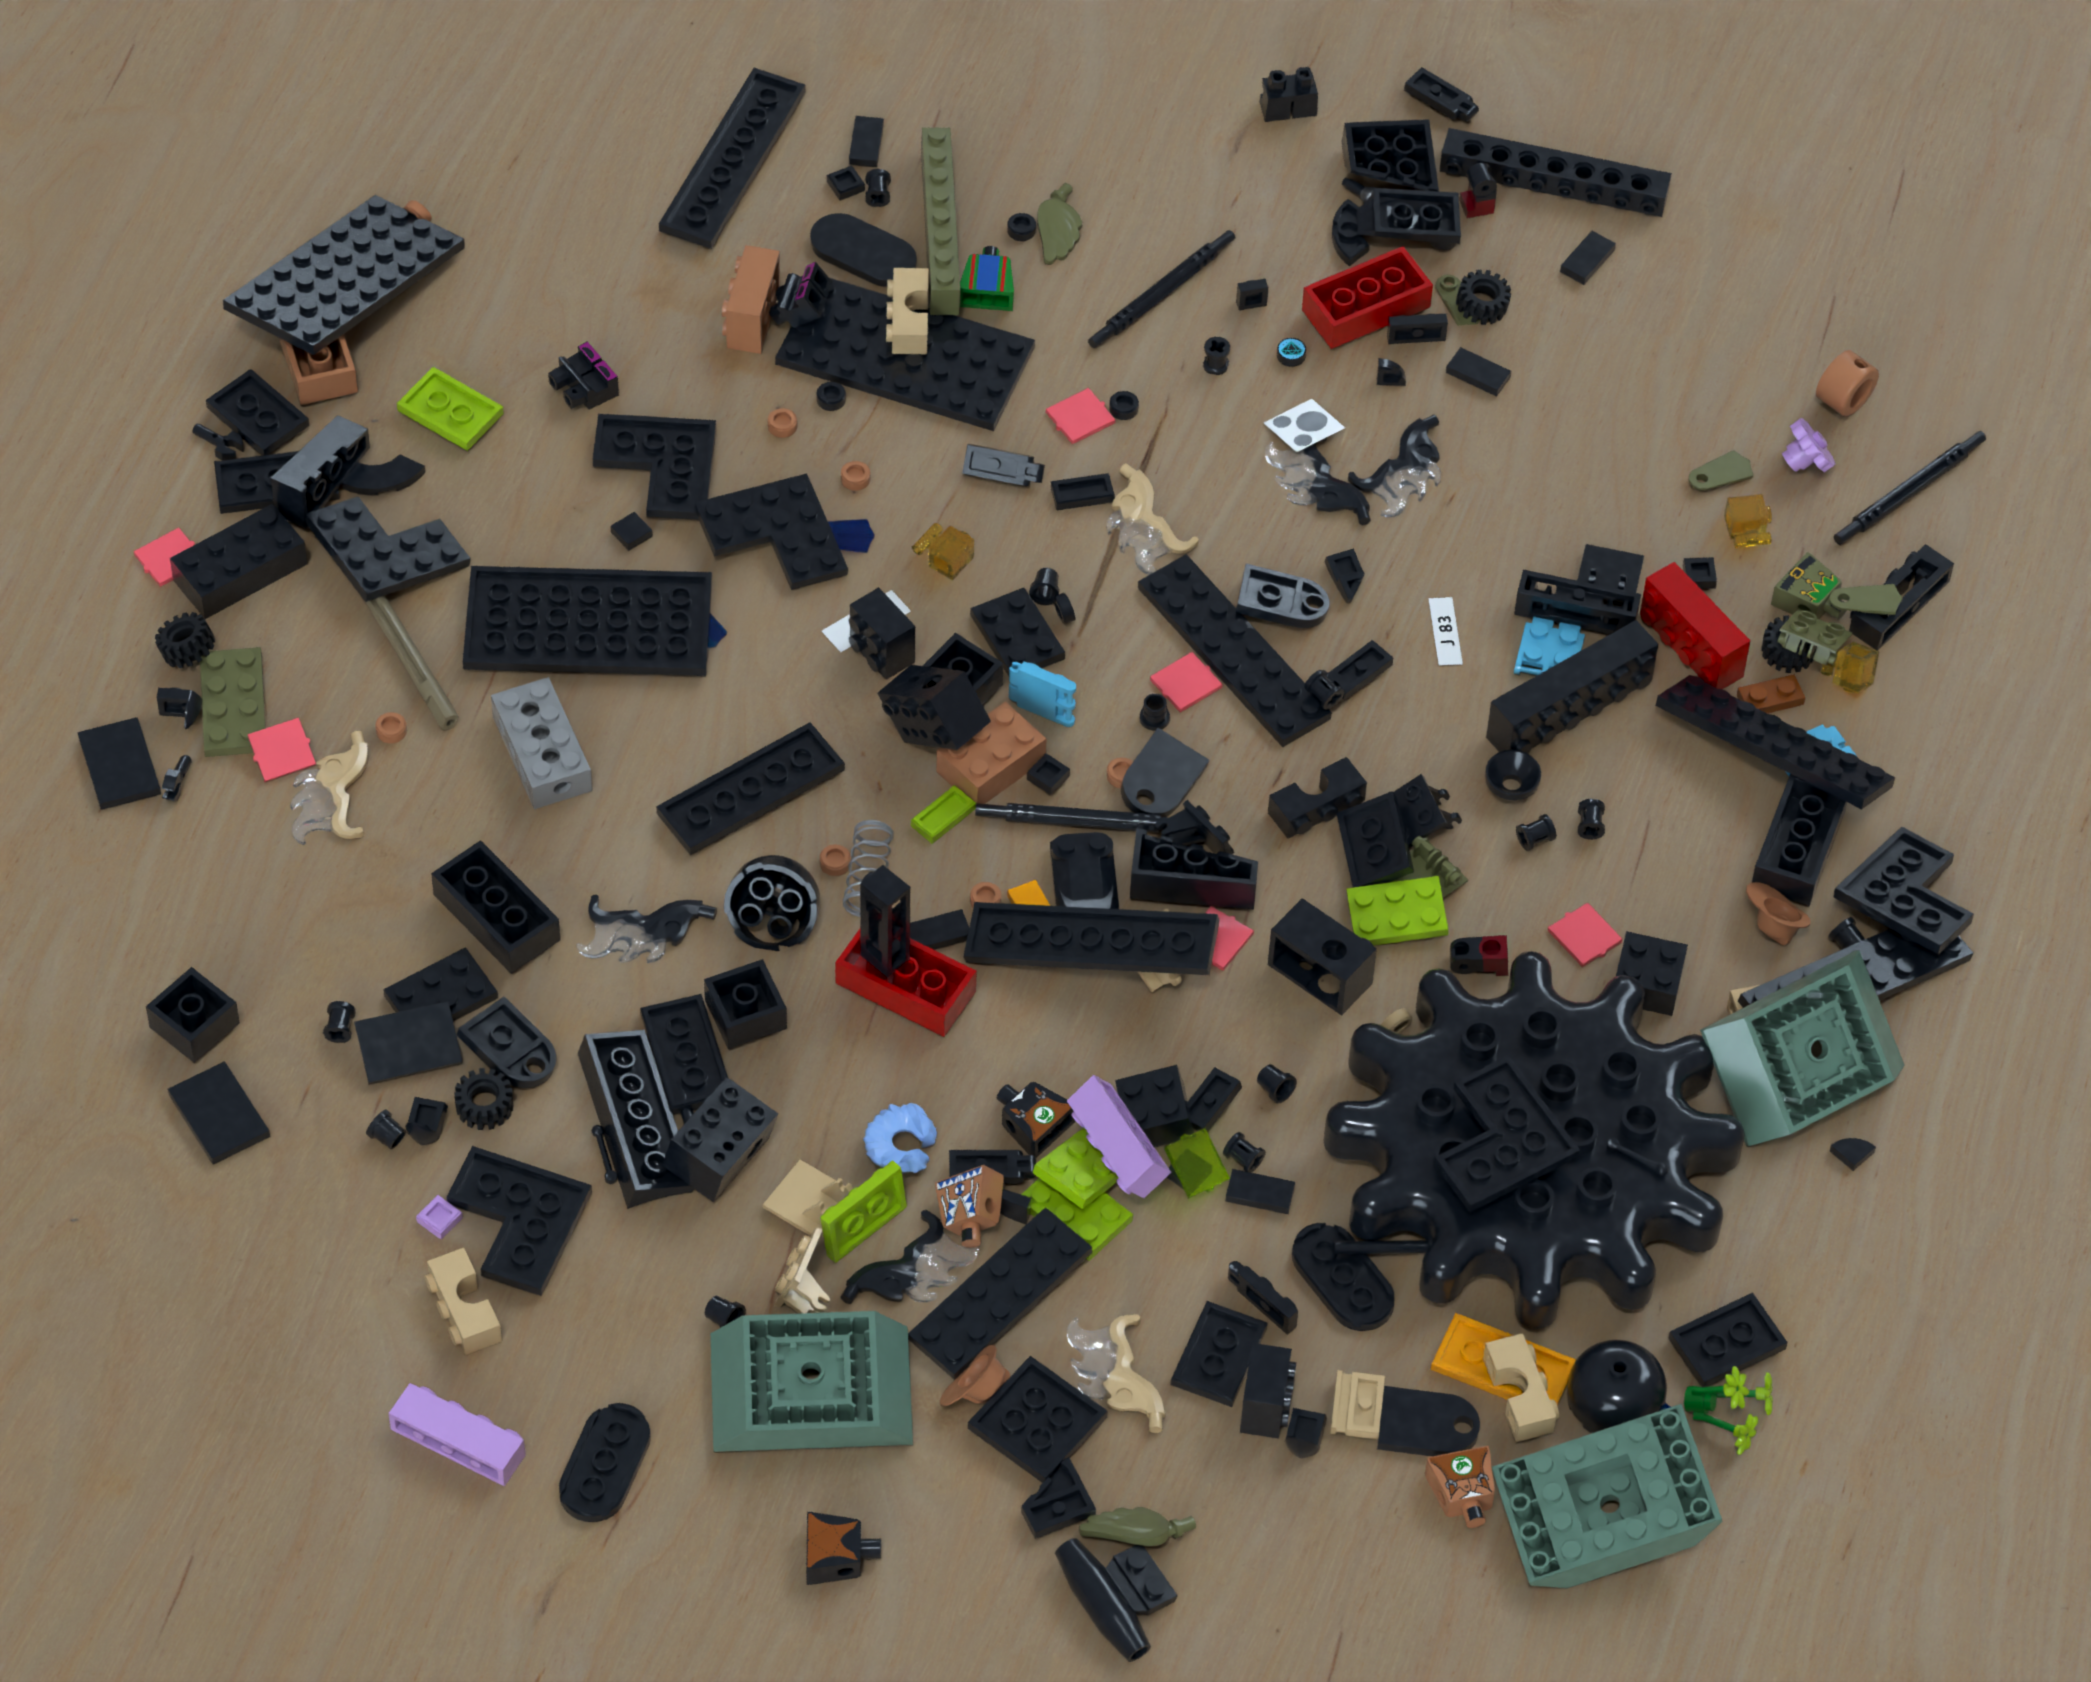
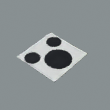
[1264,399,1345,452]

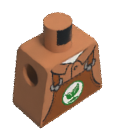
[1425,1446,1494,1528]

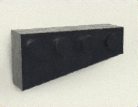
[271,415,370,529]
[1130,828,1258,910]

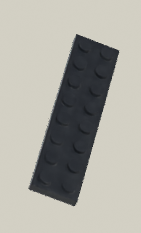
[659,68,805,249]
[1138,554,1332,747]
[1655,675,1895,810]
[963,902,1220,975]
[1738,929,1973,1008]

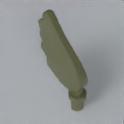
[1037,183,1082,265]
[1079,1507,1196,1546]

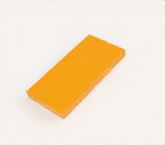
[1431,1312,1576,1407]

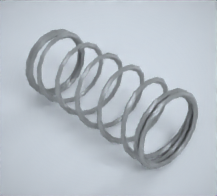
[843,820,894,917]

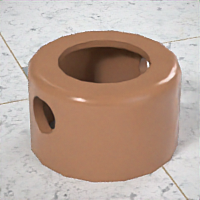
[1816,350,1879,416]

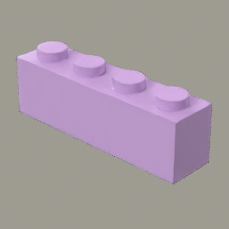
[1067,1075,1171,1198]
[389,1383,525,1487]

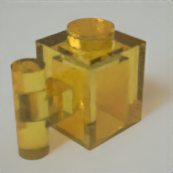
[1724,494,1772,548]
[912,523,974,580]
[1821,641,1879,694]

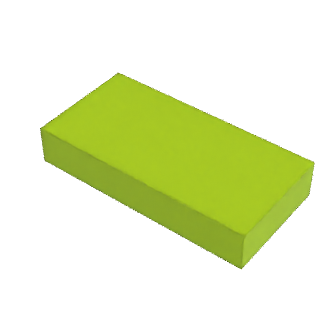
[911,785,976,844]

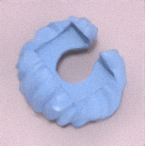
[863,1103,937,1174]

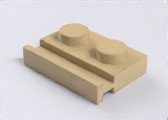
[1330,1370,1385,1439]

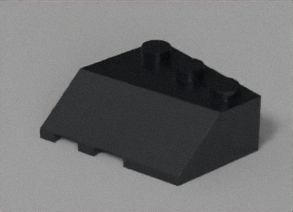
[1341,119,1439,191]

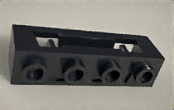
[1849,544,1954,651]
[1514,569,1641,634]
[860,865,911,977]

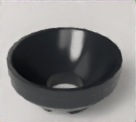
[1485,750,1541,801]

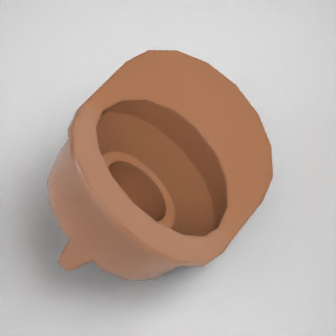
[1746,882,1811,945]
[940,1345,1010,1406]

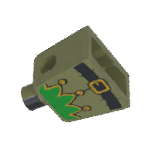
[1771,552,1847,620]

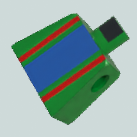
[959,246,1014,311]

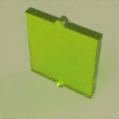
[1164,1128,1230,1199]

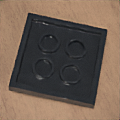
[968,1356,1108,1483]

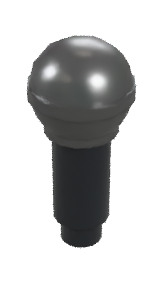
[1342,177,1375,203]

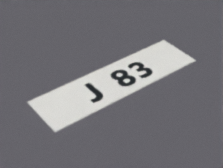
[1428,597,1463,666]

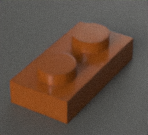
[1737,674,1806,713]

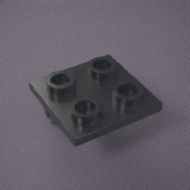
[1577,544,1644,603]
[1394,774,1462,848]
[1155,800,1235,854]

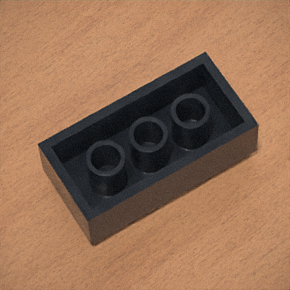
[170,503,308,619]
[1752,774,1847,906]
[431,840,561,974]

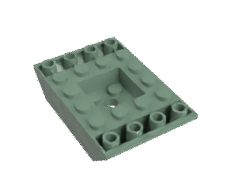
[1700,950,1905,1146]
[710,1311,913,1452]
[1492,1404,1723,1588]

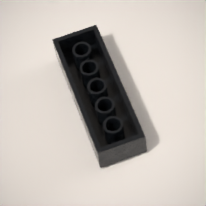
[1486,620,1659,754]

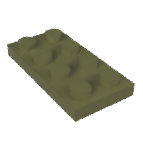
[200,647,266,757]

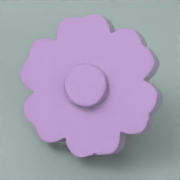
[1782,418,1836,473]

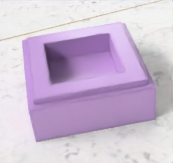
[416,1195,463,1239]

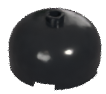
[724,855,820,951]
[1567,1340,1667,1433]

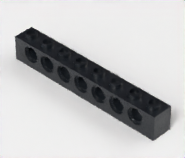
[1439,128,1672,217]

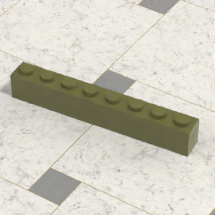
[921,127,960,315]

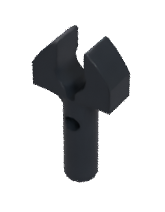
[192,423,244,460]
[162,755,192,801]

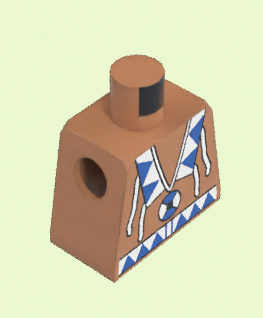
[935,1165,1004,1248]

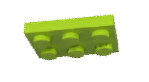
[397,367,504,451]
[1346,876,1449,946]
[1033,1128,1118,1209]
[820,1160,907,1263]
[1021,1178,1133,1261]

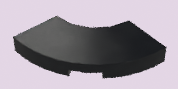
[1332,199,1370,266]
[342,454,425,495]

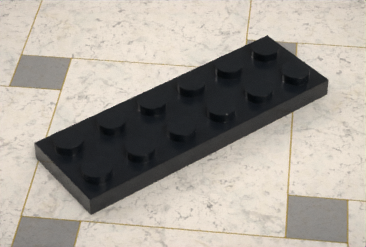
[656,722,845,855]
[908,1207,1092,1380]

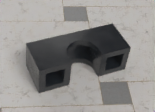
[1268,757,1367,839]

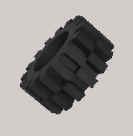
[1456,269,1511,325]
[155,612,215,668]
[1761,615,1817,673]
[454,1068,513,1130]

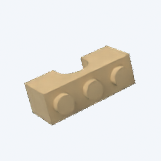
[886,268,929,354]
[424,1247,502,1355]
[1483,1333,1559,1442]

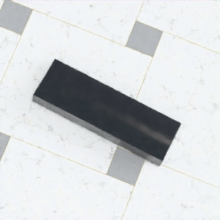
[578,1030,694,1209]

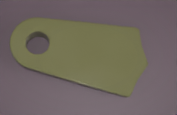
[1435,275,1481,326]
[1688,450,1753,491]
[1830,584,1902,615]

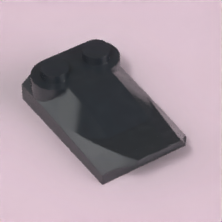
[1357,188,1461,250]
[1050,832,1119,909]

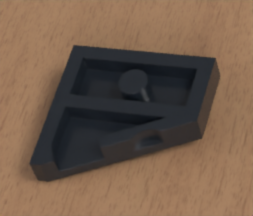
[1021,1457,1096,1539]

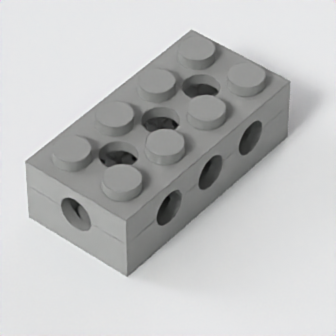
[491,677,592,809]

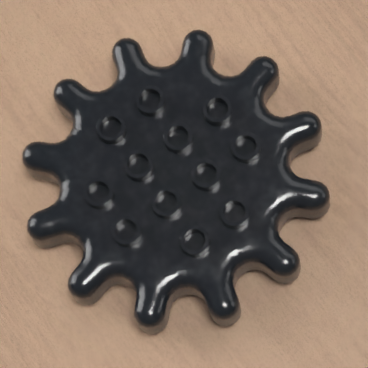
[1323,951,1745,1329]

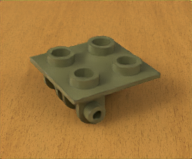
[1777,610,1852,666]
[1391,836,1468,898]

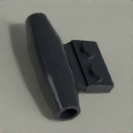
[1055,1538,1178,1662]

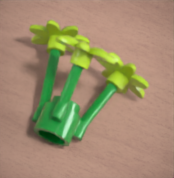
[1684,1366,1773,1455]

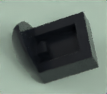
[156,687,202,729]
[405,1097,448,1145]
[1285,1408,1327,1458]

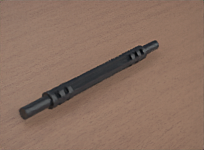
[1088,230,1235,348]
[1834,431,1986,545]
[975,803,1167,833]

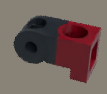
[1459,163,1497,218]
[1450,935,1509,976]

